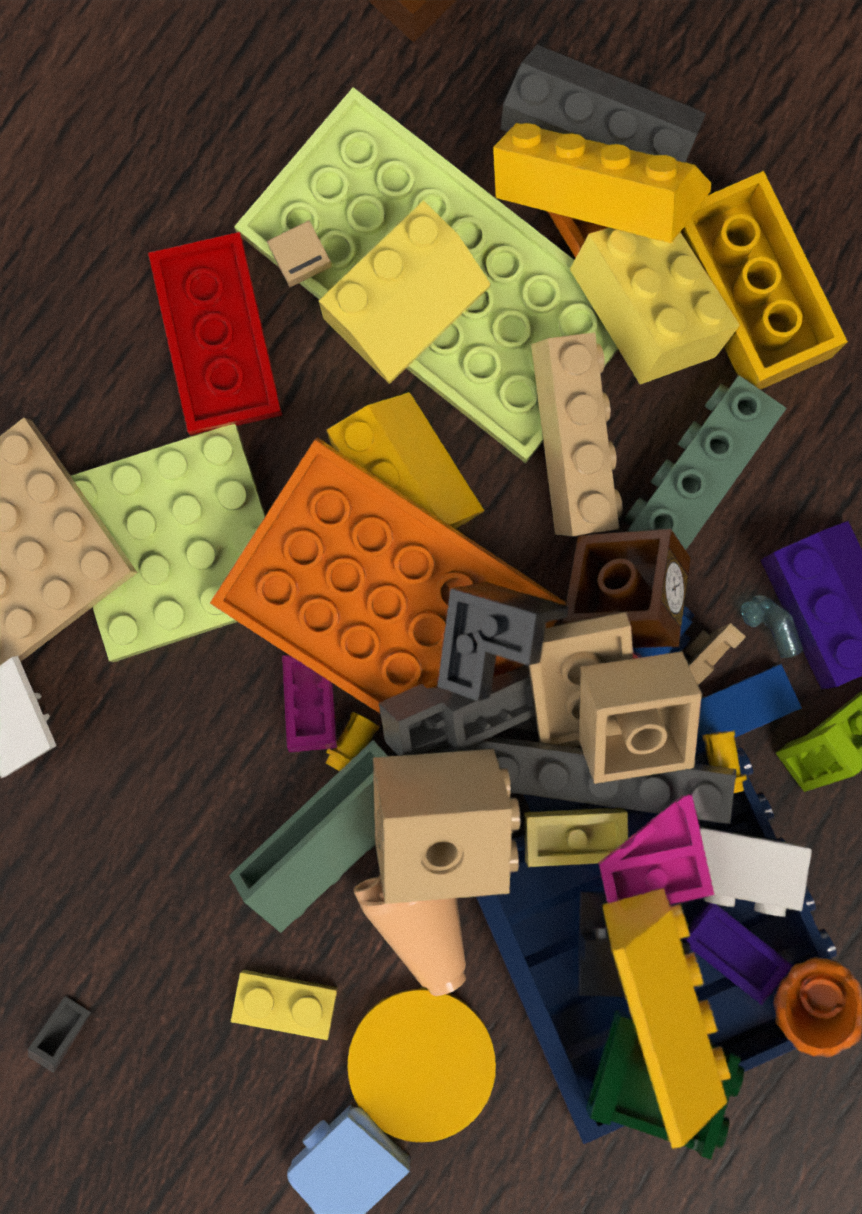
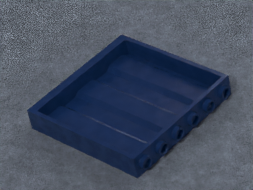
[476,747,837,1144]

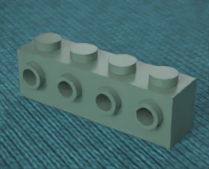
[623,375,787,550]

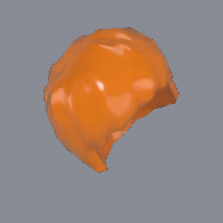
[773,957,862,1057]

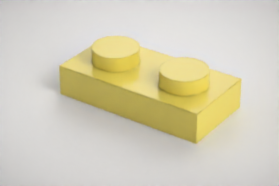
[524,808,628,867]
[231,970,338,1040]

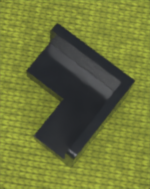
[437,582,569,701]

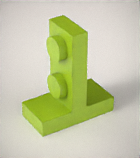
[776,690,862,792]

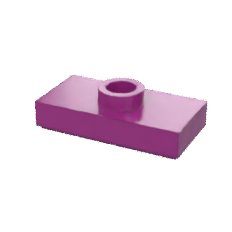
[282,655,337,752]

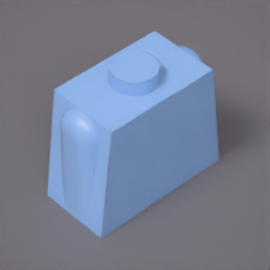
[287,1105,411,1214]

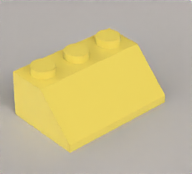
[319,200,491,384]

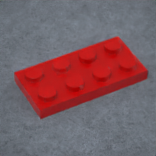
[148,232,282,436]

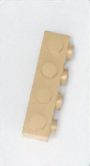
[531,332,622,536]

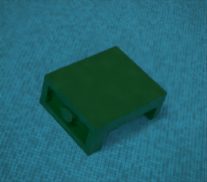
[586,1010,744,1160]

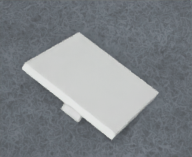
[0,656,56,778]

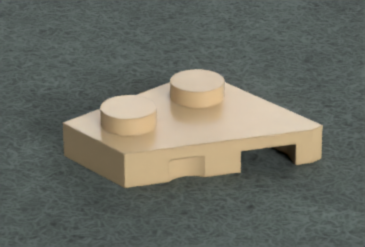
[684,623,746,685]

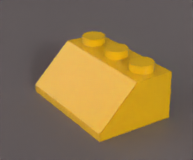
[326,392,484,529]

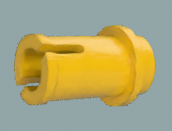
[325,712,379,771]
[702,730,747,793]

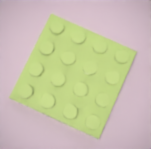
[71,424,266,662]

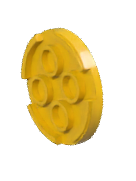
[348,987,496,1142]

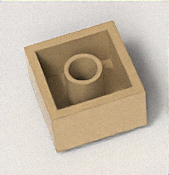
[579,652,701,784]

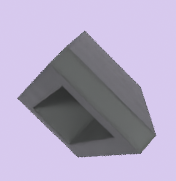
[28,996,91,1073]

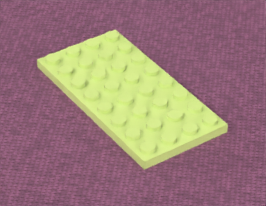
[234,87,619,463]

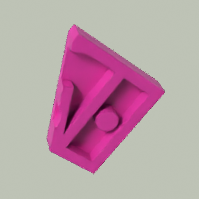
[598,794,715,904]

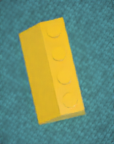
[493,123,711,243]
[602,888,731,1149]

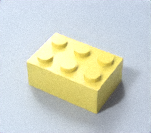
[570,228,740,384]

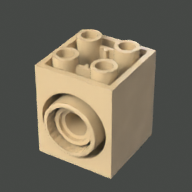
[373,749,520,904]

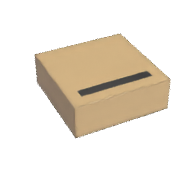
[267,221,332,287]

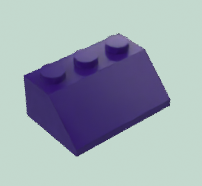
[760,521,862,690]

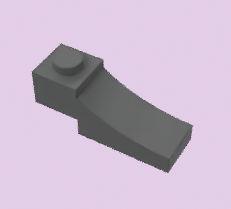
[379,665,535,756]

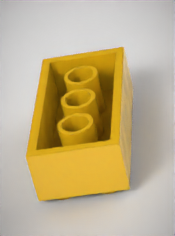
[680,171,848,390]

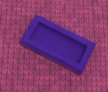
[684,902,793,1005]

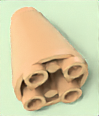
[353,876,466,996]

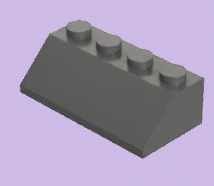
[501,45,706,162]

